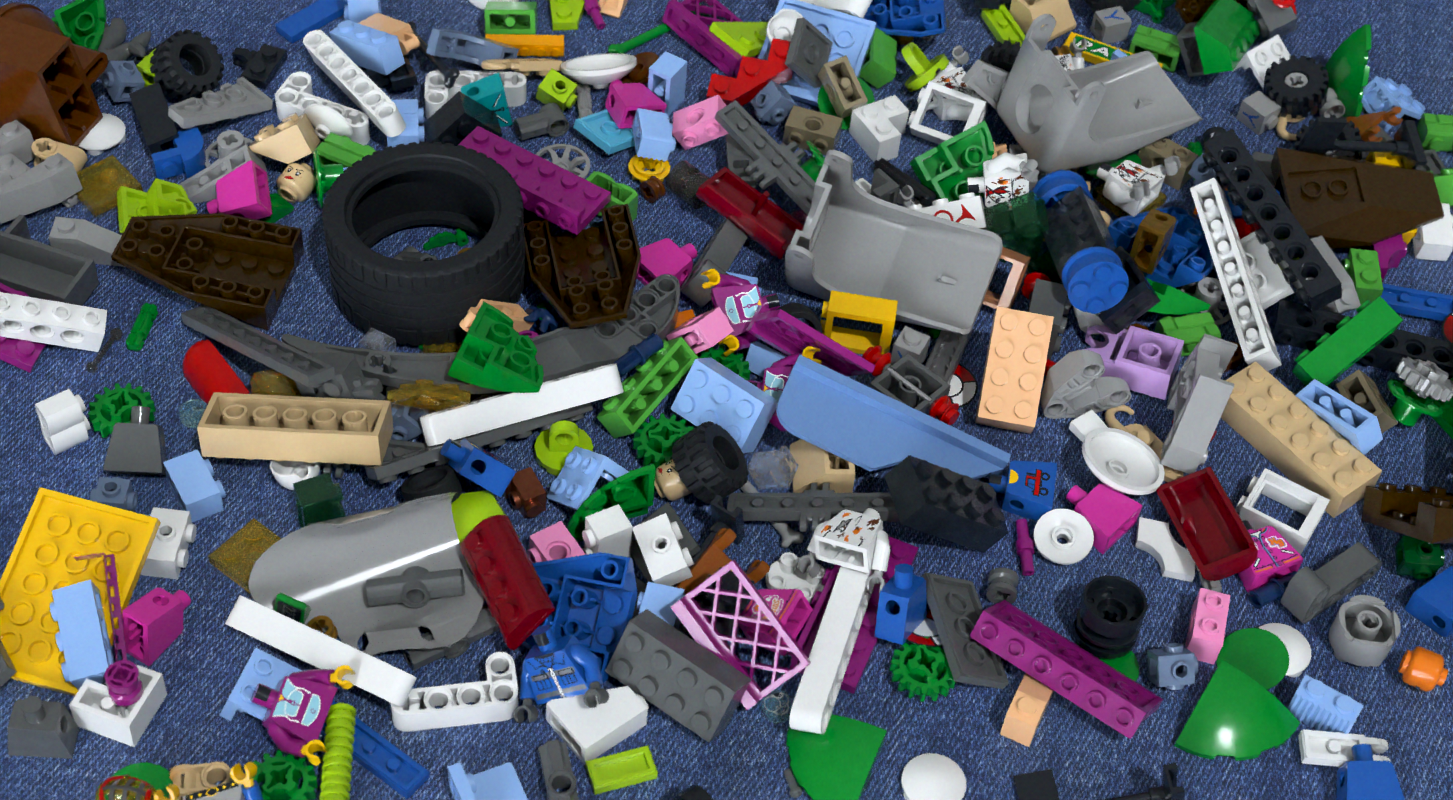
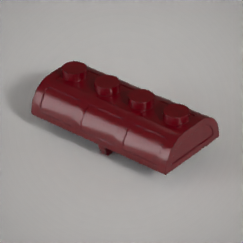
[696,167,804,260]
[1156,466,1258,581]
[460,515,555,650]

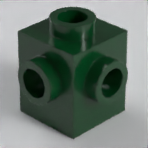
[1395,535,1445,579]

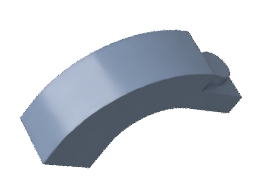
[426,27,519,72]

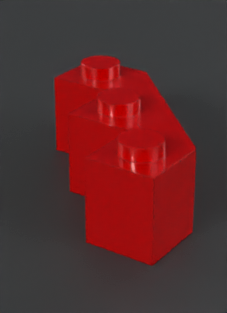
[706,38,794,106]

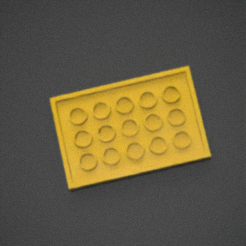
[0,487,161,696]

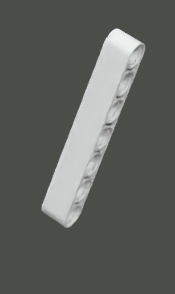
[303,30,406,137]
[419,363,624,446]
[789,566,874,734]
[225,595,417,707]

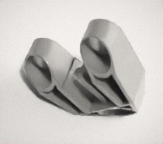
[1040,350,1131,419]

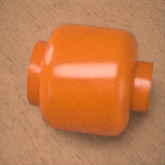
[1398,646,1449,692]

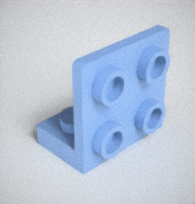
[1361,76,1426,132]
[547,446,629,510]
[219,647,302,721]
[448,762,528,800]

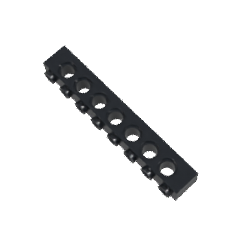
[1203,129,1342,312]
[1271,299,1453,379]

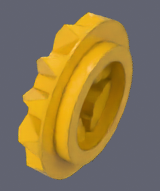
[628,155,670,183]

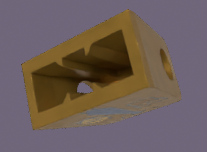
[1130,209,1177,275]

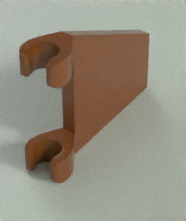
[1346,106,1403,142]
[676,528,770,602]

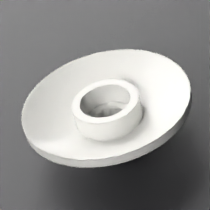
[304,104,353,139]
[1033,509,1094,565]

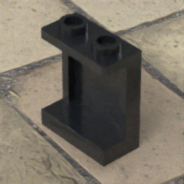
[1098,246,1161,334]

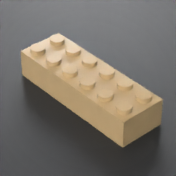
[1221,361,1382,518]
[197,392,394,466]

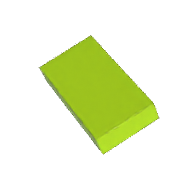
[585,745,658,795]

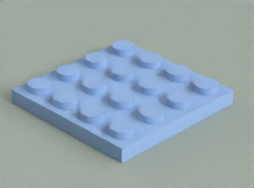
[758,0,876,106]

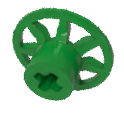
[800,140,825,183]
[313,149,344,208]
[1387,379,1444,427]

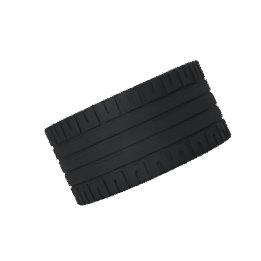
[322,142,526,346]

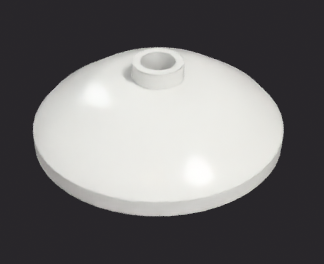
[561,53,637,89]
[1082,428,1165,495]

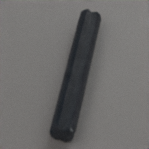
[873,158,937,207]

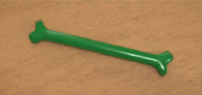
[608,3,710,54]

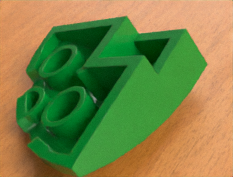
[52,0,106,50]
[1323,24,1371,117]
[910,120,995,202]
[1146,278,1210,315]
[447,301,544,393]
[567,464,656,542]
[1174,660,1300,761]
[786,714,887,800]

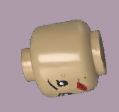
[276,163,317,203]
[654,459,691,501]

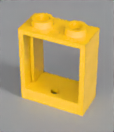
[820,290,898,355]

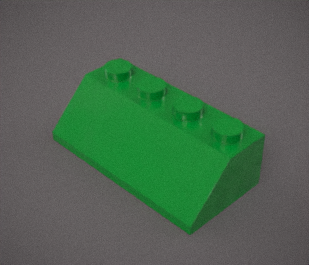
[1194,0,1259,75]

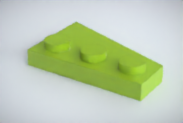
[549,0,585,31]
[709,22,768,57]

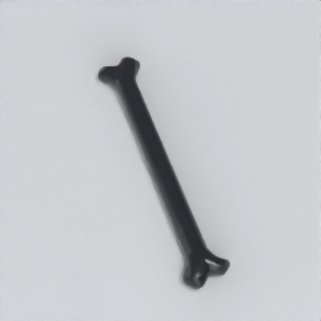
[408,21,460,89]

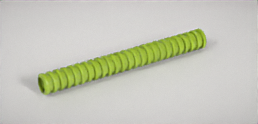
[319,703,356,800]

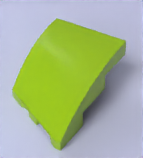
[117,178,198,233]
[451,490,520,570]

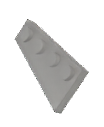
[961,59,1010,110]
[168,77,273,128]

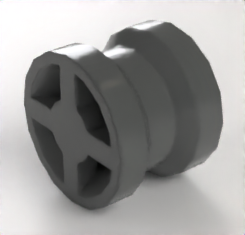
[986,567,1019,604]

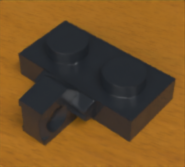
[232,44,288,89]
[366,55,418,90]

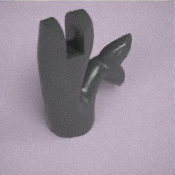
[97,18,151,79]

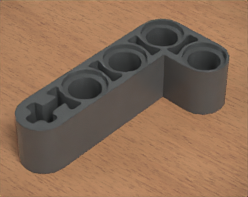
[680,219,748,307]
[1280,542,1383,624]

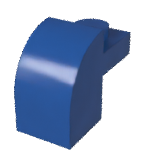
[151,127,206,179]

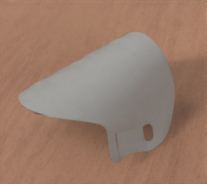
[248,492,484,656]

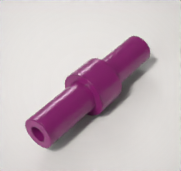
[584,0,606,30]
[1015,519,1035,576]

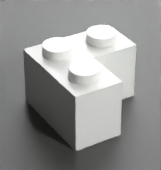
[849,95,909,162]
[69,664,167,747]

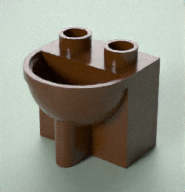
[0,2,108,146]

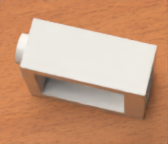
[908,81,988,144]
[1236,468,1330,555]

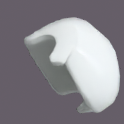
[766,9,803,43]
[269,460,320,490]

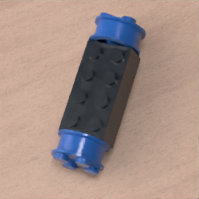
[1030,170,1129,314]

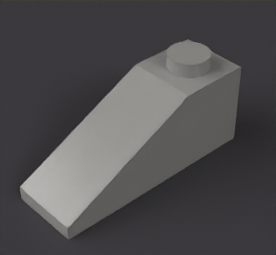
[179,144,269,204]
[49,217,125,267]
[1308,236,1361,314]

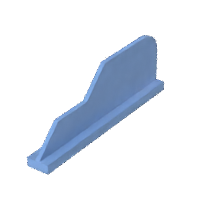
[776,354,1011,479]

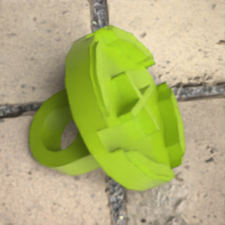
[901,42,949,92]
[534,420,593,476]

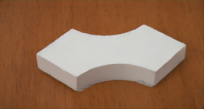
[1135,517,1195,582]

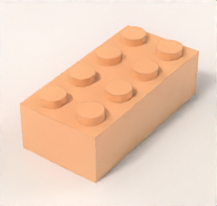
[975,306,1054,434]

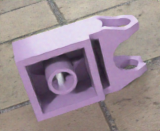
[1081,325,1184,400]

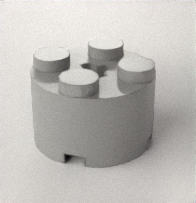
[1328,595,1401,667]

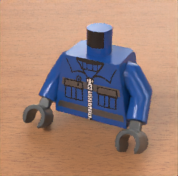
[514,625,609,723]

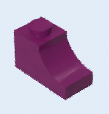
[1362,234,1407,282]

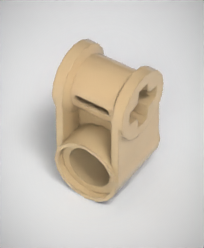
[31,138,88,175]
[169,761,233,800]

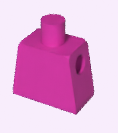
[605,80,667,129]
[206,160,272,220]
[637,238,697,287]
[1066,484,1143,554]
[122,588,191,666]

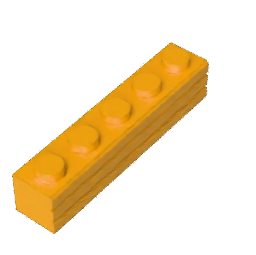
[485,34,564,57]

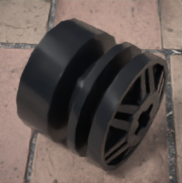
[1073,575,1148,659]

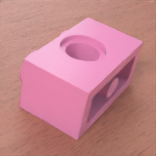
[672,95,729,150]
[666,307,734,354]
[527,521,586,563]
[1185,587,1231,665]

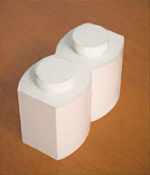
[35,389,91,455]

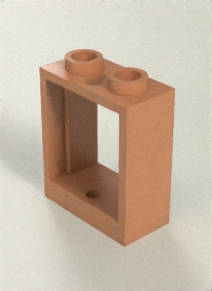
[982,247,1031,309]

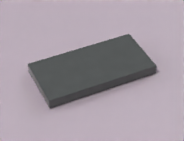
[921,572,1009,689]

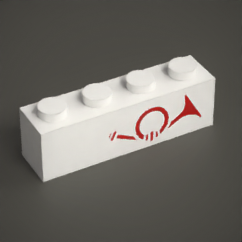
[906,192,989,230]

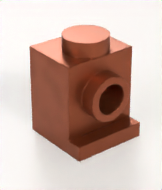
[503,467,546,519]

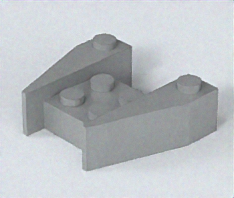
[0,120,83,224]
[1160,333,1238,474]

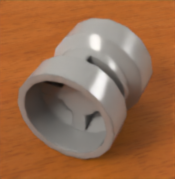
[1317,88,1345,118]

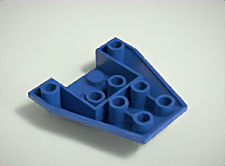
[863,0,947,37]
[1108,206,1214,288]
[499,552,638,684]

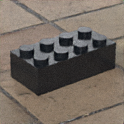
[885,455,1009,553]

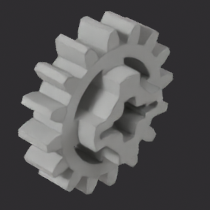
[1395,357,1453,402]

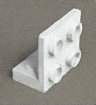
[1233,34,1290,91]

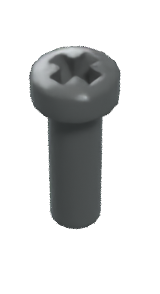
[783,769,803,798]

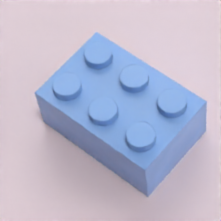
[670,357,778,453]

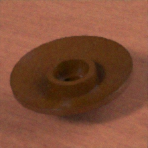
[620,52,659,85]

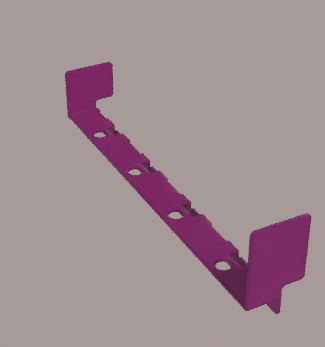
[74,553,127,661]

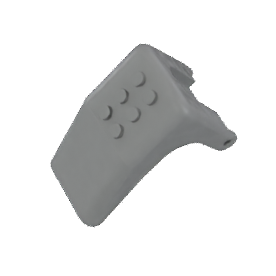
[997,14,1203,173]
[785,150,1003,335]

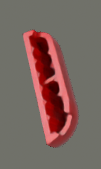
[182,339,249,406]

